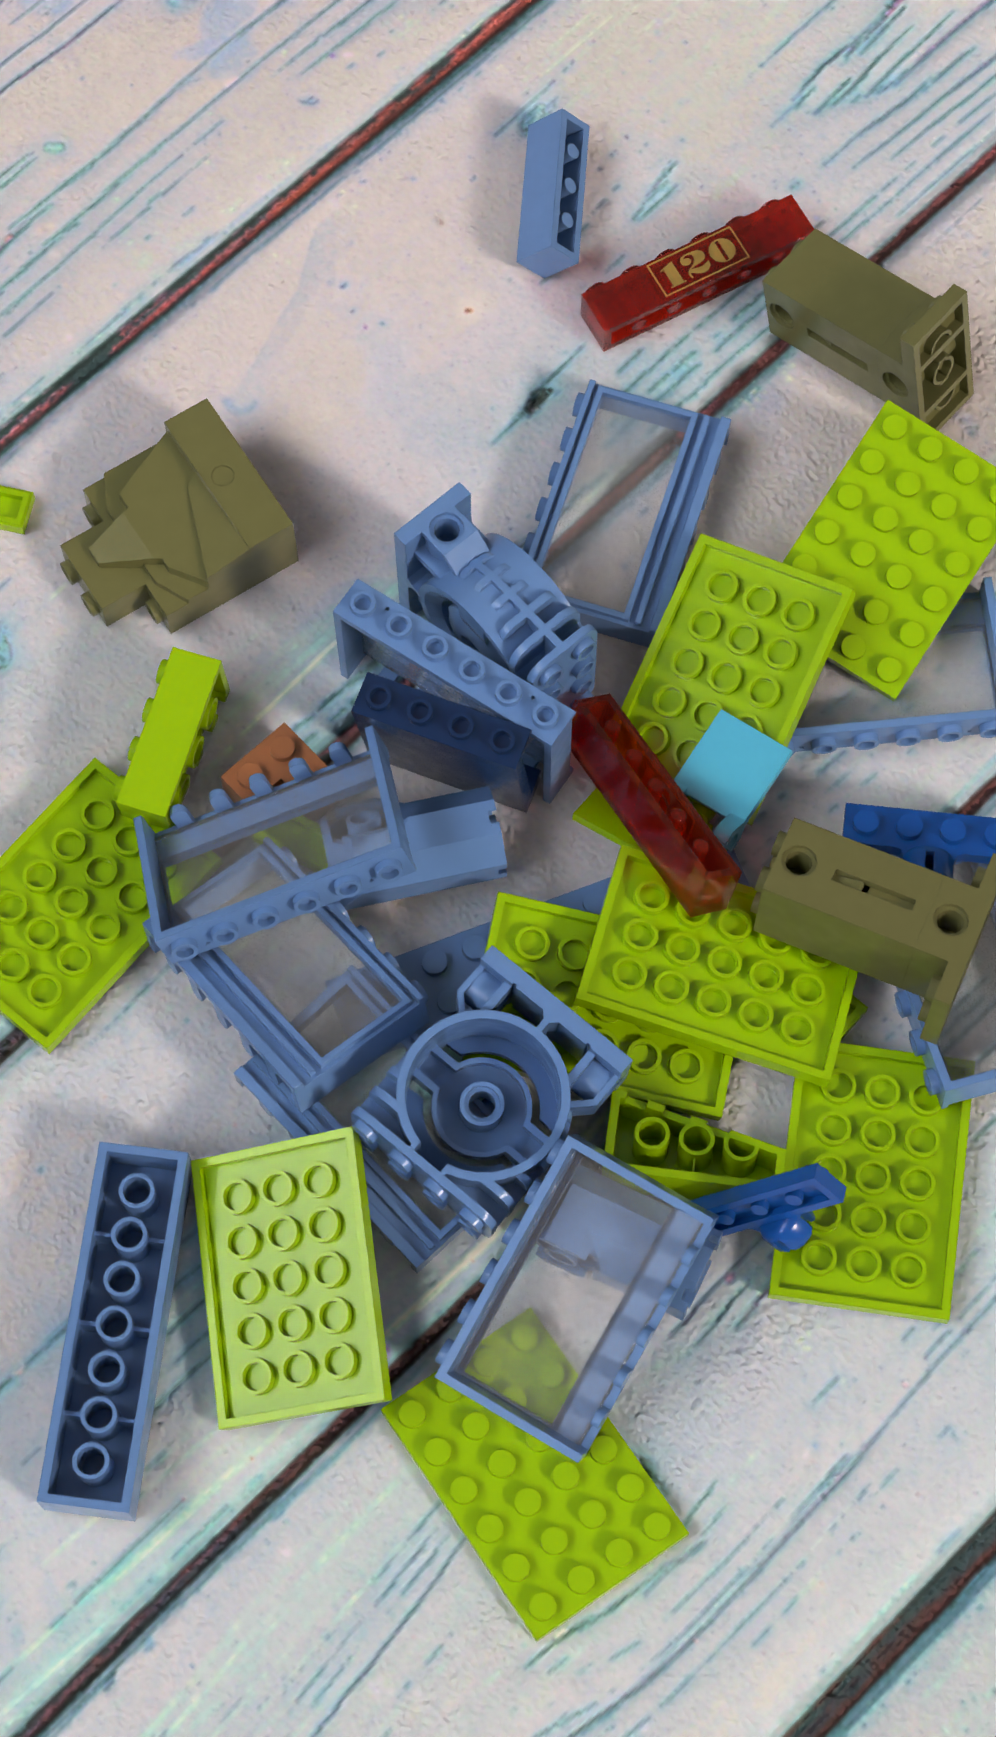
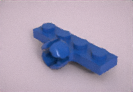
[842,803,996,878]
[691,1163,846,1252]

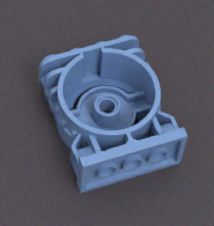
[394,482,598,713]
[351,945,633,1239]

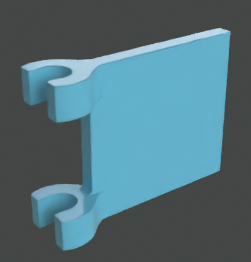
[655,709,793,852]

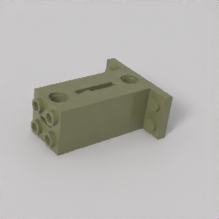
[762,228,974,431]
[750,817,996,1045]

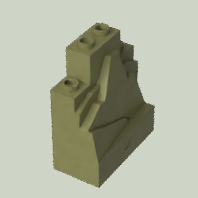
[60,398,299,634]

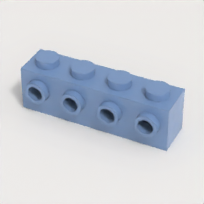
[516,108,590,279]

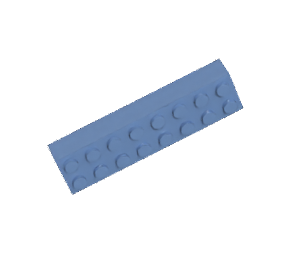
[37,1142,192,1522]

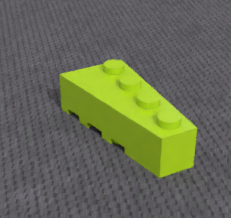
[113,647,230,829]
[602,1089,787,1200]

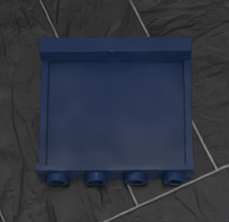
[351,672,542,813]

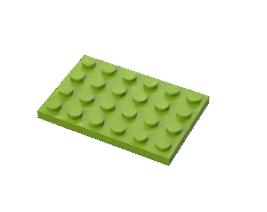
[782,400,996,702]
[597,533,856,826]
[0,757,223,1054]
[573,845,858,1087]
[462,891,733,1121]
[768,1043,975,1324]
[191,1126,392,1430]
[381,1307,689,1642]

